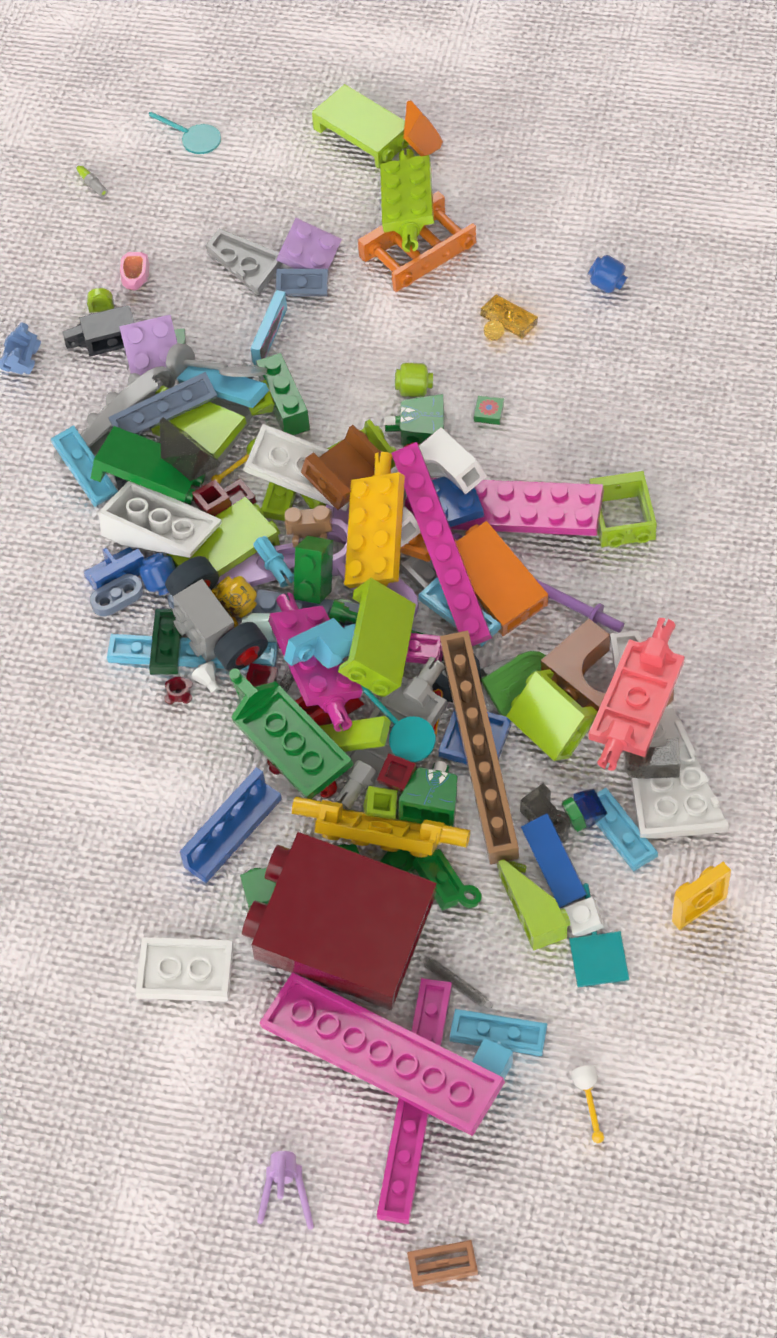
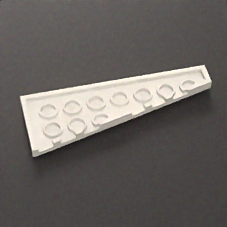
[610,631,729,839]

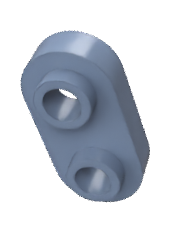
[90,574,143,617]

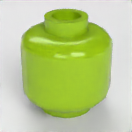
[395,363,433,397]

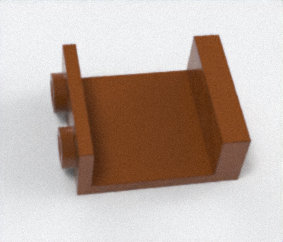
[301,425,382,510]

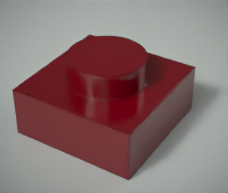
[246,663,279,687]
[377,753,417,792]

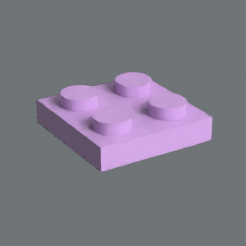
[276,218,342,269]
[119,315,177,375]

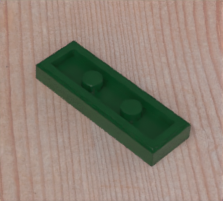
[149,609,182,675]

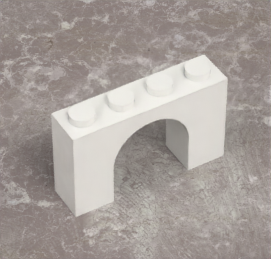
[391,428,487,547]

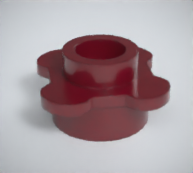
[164,677,193,705]

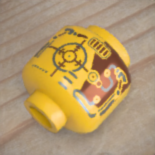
[216,576,257,618]

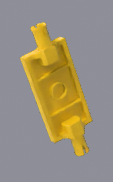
[344,452,405,588]
[292,796,471,857]

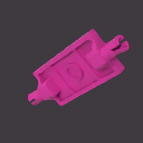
[268,593,363,732]

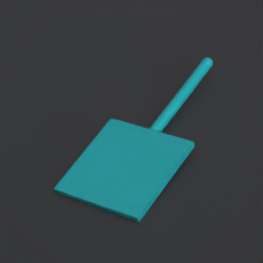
[569,883,630,988]

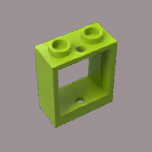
[589,471,657,548]

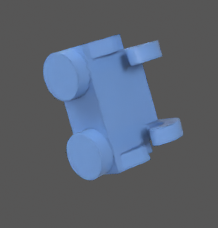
[0,322,41,375]

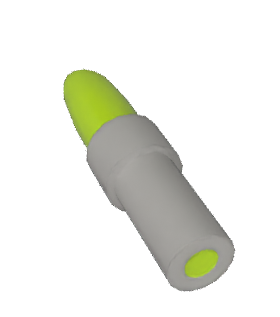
[76,166,108,197]

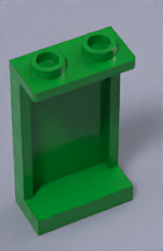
[90,426,206,505]

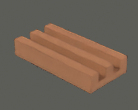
[407,1240,478,1287]

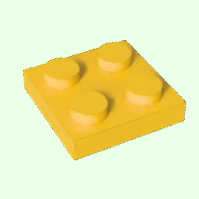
[672,861,731,930]

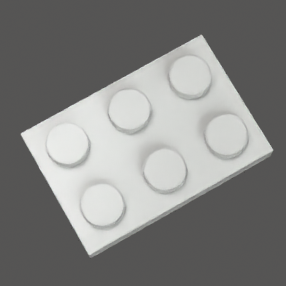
[135,937,234,1001]

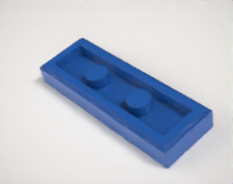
[521,813,588,908]

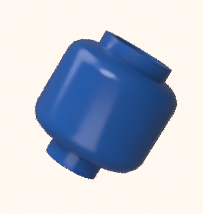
[588,255,628,294]
[139,552,176,596]

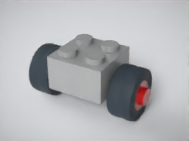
[165,556,268,672]

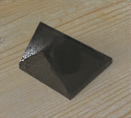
[160,417,222,481]

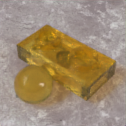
[480,294,538,341]

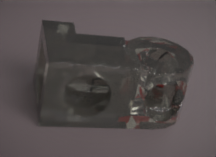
[624,738,681,779]
[520,783,571,842]

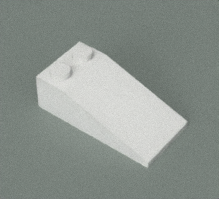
[98,481,222,558]

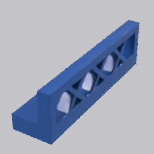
[180,767,282,883]

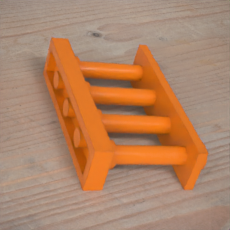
[358,191,476,292]

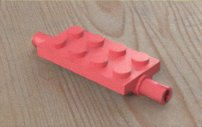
[589,618,685,771]

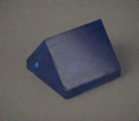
[573,789,608,828]

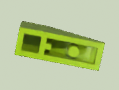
[498,859,571,951]

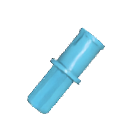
[253,536,294,588]

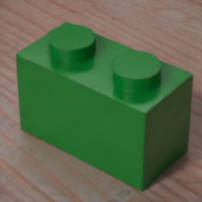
[294,536,334,604]

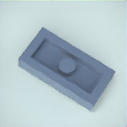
[276,269,329,297]

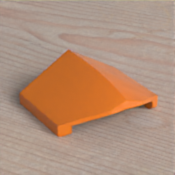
[403,100,443,156]

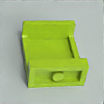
[506,669,598,761]

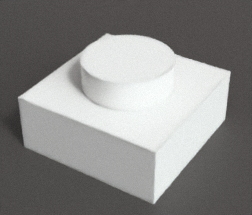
[565,897,604,937]

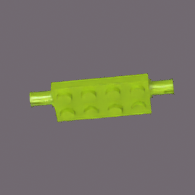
[380,149,434,252]

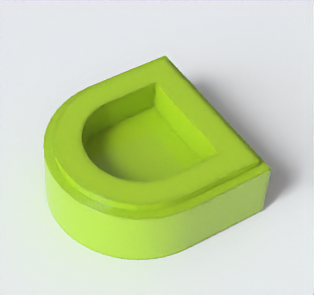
[87,288,115,313]

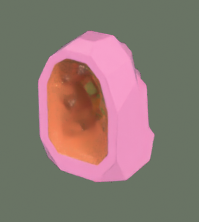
[120,252,150,291]

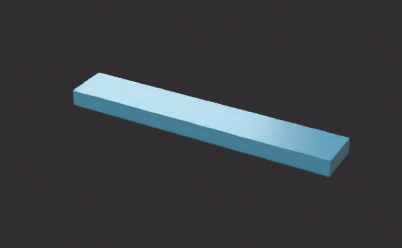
[107,634,278,670]

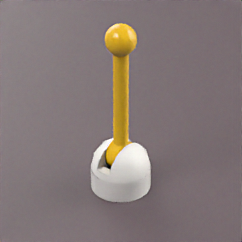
[571,1065,605,1143]

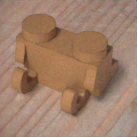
[284,505,332,548]

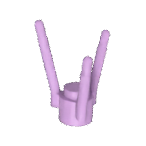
[257,1151,314,1230]

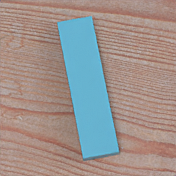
[177,366,269,408]

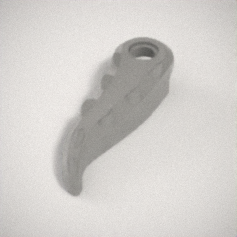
[54,366,175,464]

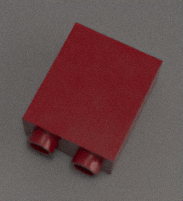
[242,832,437,1011]

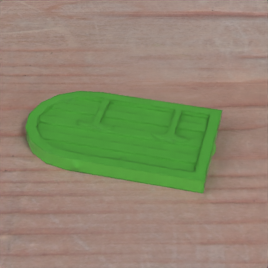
[480,651,546,716]

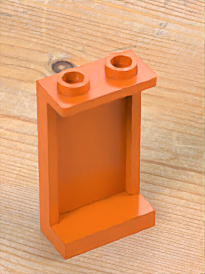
[455,521,548,637]

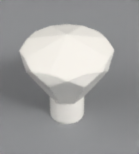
[191,661,221,694]

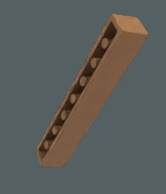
[440,630,519,865]

